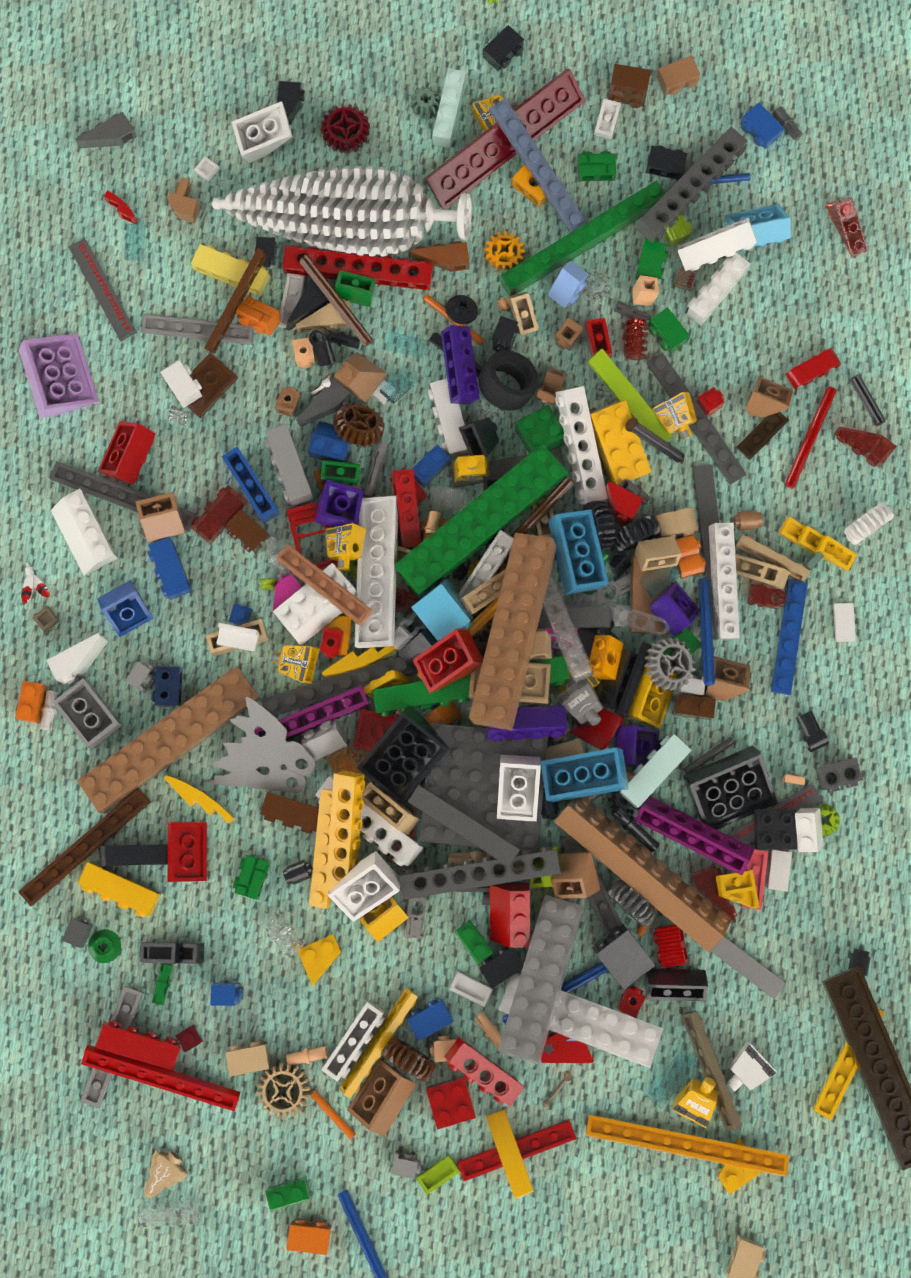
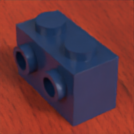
[152,666,183,707]

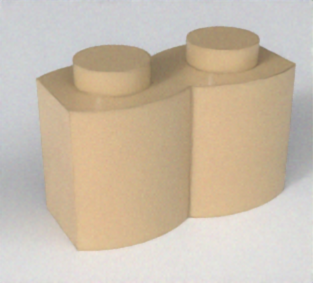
[655,507,699,540]

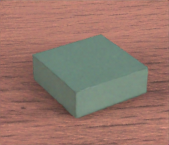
[804,552,824,570]

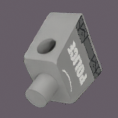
[555,676,603,726]

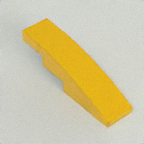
[778,517,857,571]
[322,646,399,678]
[164,775,236,824]
[486,1109,534,1199]

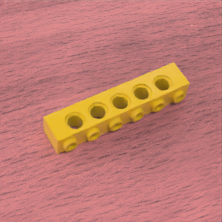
[326,771,365,891]

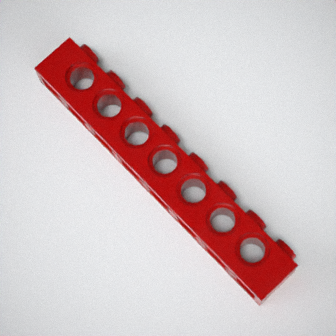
[282,245,433,291]

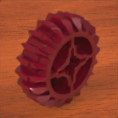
[321,103,370,154]

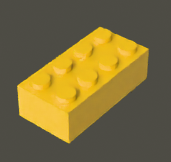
[590,400,652,486]

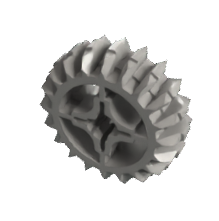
[645,637,696,690]

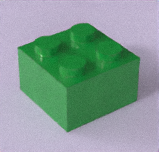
[515,405,565,454]

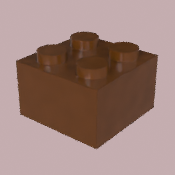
[608,64,651,108]

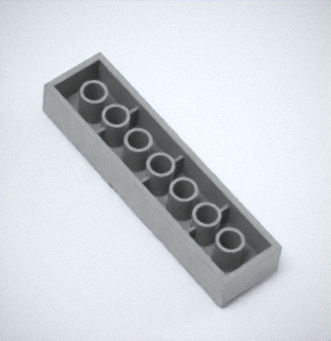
[498,895,584,1065]

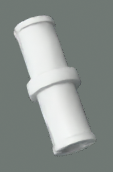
[39,690,59,731]

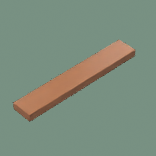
[276,544,373,627]

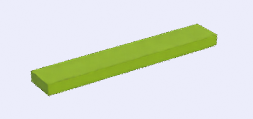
[587,349,673,442]

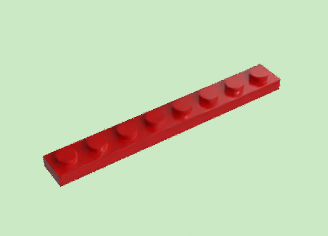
[81,1044,241,1111]

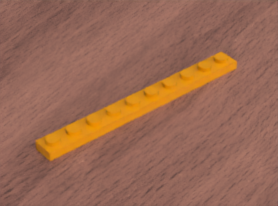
[585,1115,789,1177]

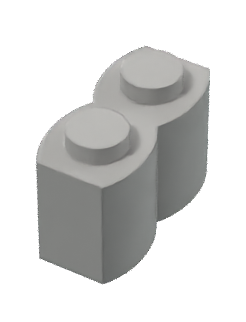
[393,613,426,649]

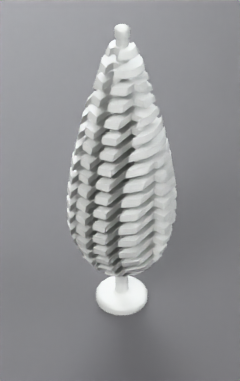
[212,166,472,257]

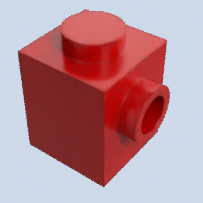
[697,387,725,417]

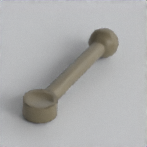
[543,1073,572,1108]

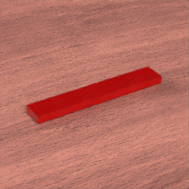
[457,1119,576,1181]

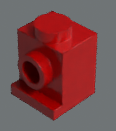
[320,628,345,659]
[616,985,646,1018]

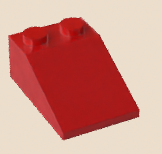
[413,628,483,693]

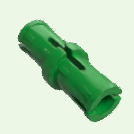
[151,963,173,1005]

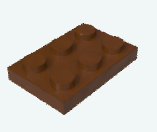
[172,352,238,419]

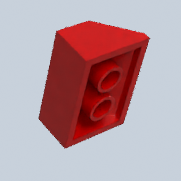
[97,421,156,485]
[489,883,530,948]

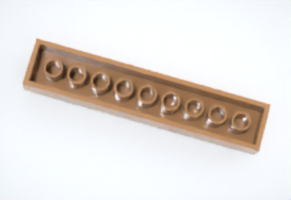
[469,533,557,731]
[77,666,261,813]
[554,797,731,952]

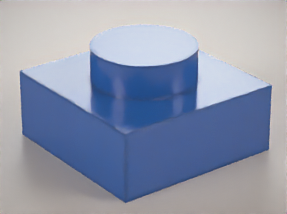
[228,604,253,625]

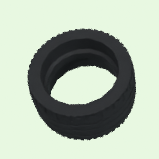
[478,350,539,411]

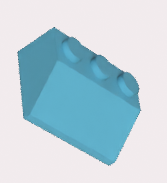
[725,204,791,250]

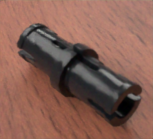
[322,330,360,350]

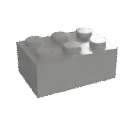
[52,678,123,749]

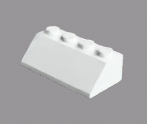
[51,489,118,576]

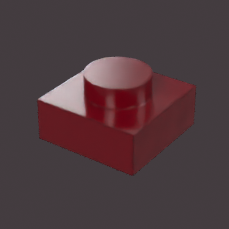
[175,1024,203,1053]

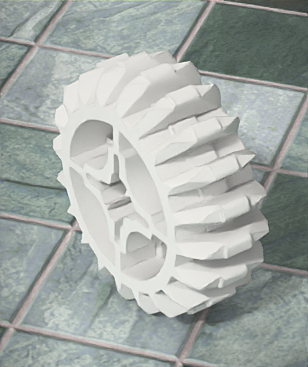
[844,503,894,545]

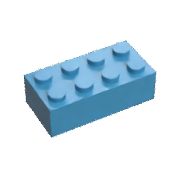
[548,510,609,595]
[541,747,629,802]

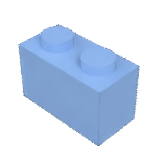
[548,261,589,308]

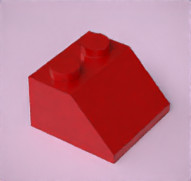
[606,481,643,527]

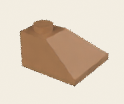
[334,352,388,404]
[745,376,793,418]
[705,656,750,701]

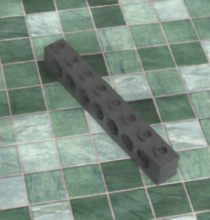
[636,126,748,243]
[399,846,561,900]

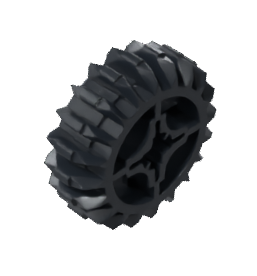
[581,501,617,552]
[613,515,661,553]

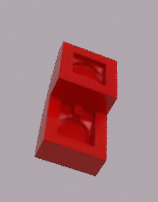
[104,190,138,225]

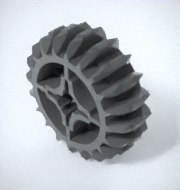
[608,880,657,927]

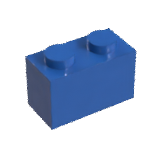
[740,103,784,149]
[412,444,451,488]
[210,982,244,1006]
[407,998,454,1041]

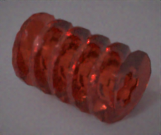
[624,318,648,360]

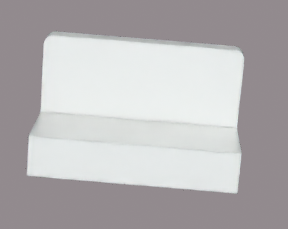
[217,623,259,652]

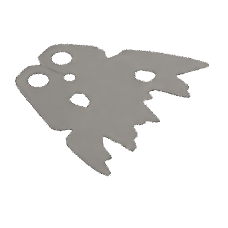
[205,697,315,793]

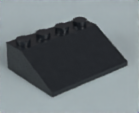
[357,705,450,805]
[683,746,778,829]

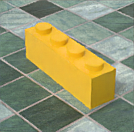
[77,862,161,918]

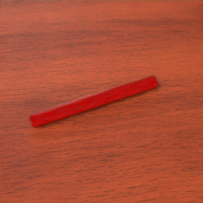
[785,386,837,489]

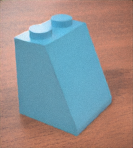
[411,578,473,641]

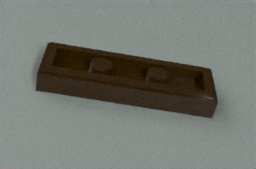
[736,412,789,460]

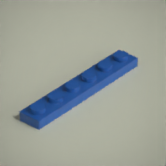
[771,580,808,696]

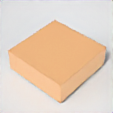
[781,774,805,786]

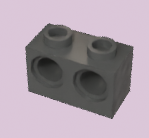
[815,757,863,793]

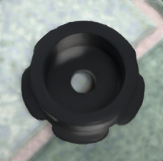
[452,563,468,581]

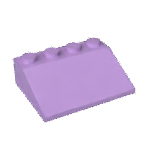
[19,334,99,418]

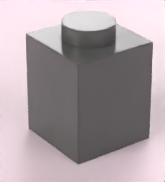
[62,916,93,948]

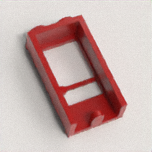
[286,502,338,571]

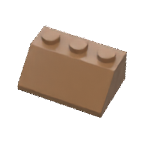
[347,1058,416,1137]

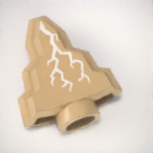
[144,1149,189,1199]

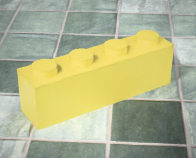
[191,244,270,297]

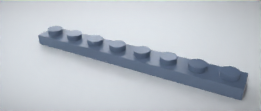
[489,98,587,233]

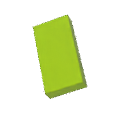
[416,1154,460,1195]

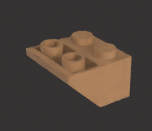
[136,492,186,543]
[551,852,600,899]

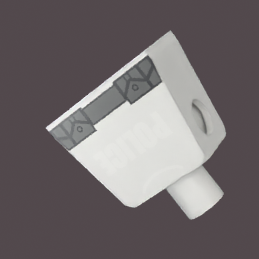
[727,1042,777,1092]

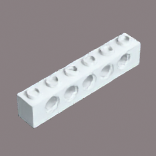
[555,386,608,504]
[709,523,740,640]
[315,777,423,867]

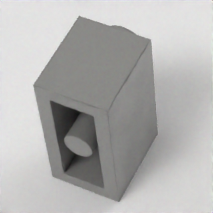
[301,718,347,761]

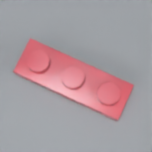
[740,849,768,910]

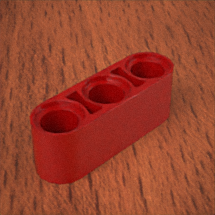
[785,348,842,391]

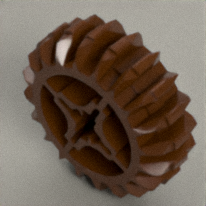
[333,402,385,448]
[384,1038,436,1081]

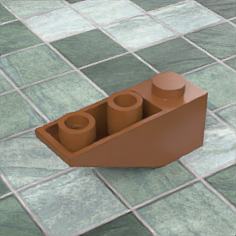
[411,241,470,272]

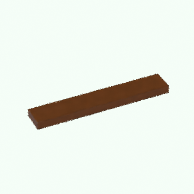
[204,248,267,354]

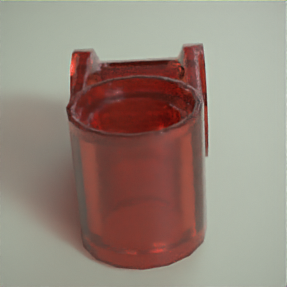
[747,584,786,609]

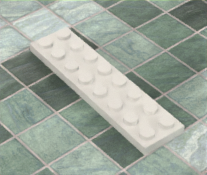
[355,496,398,648]
[499,973,663,1068]

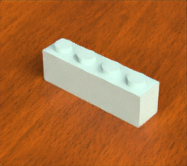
[432,68,466,148]
[619,734,692,809]

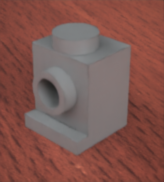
[125,661,154,693]
[391,1151,422,1179]

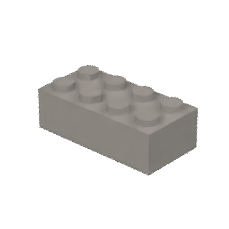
[263,424,315,508]

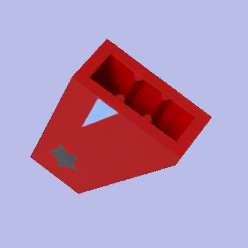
[541,1032,594,1063]

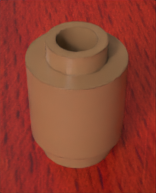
[733,510,763,531]

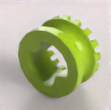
[259,578,277,590]

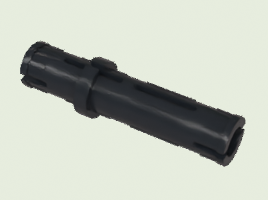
[611,805,660,852]

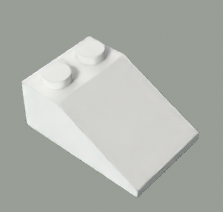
[232,101,293,163]
[46,633,108,686]
[497,755,541,821]
[328,851,400,922]

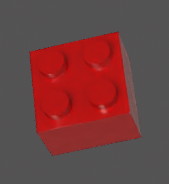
[426,1076,476,1130]

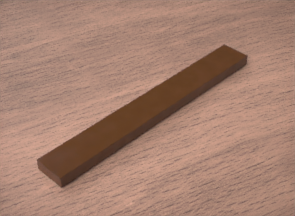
[18,788,151,907]

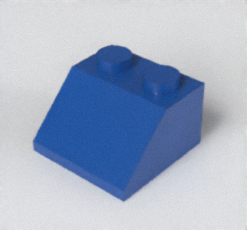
[308,421,352,463]
[97,580,153,637]

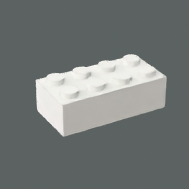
[273,563,357,646]

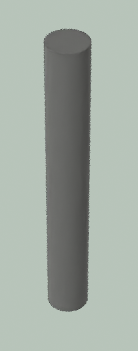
[683,737,735,774]

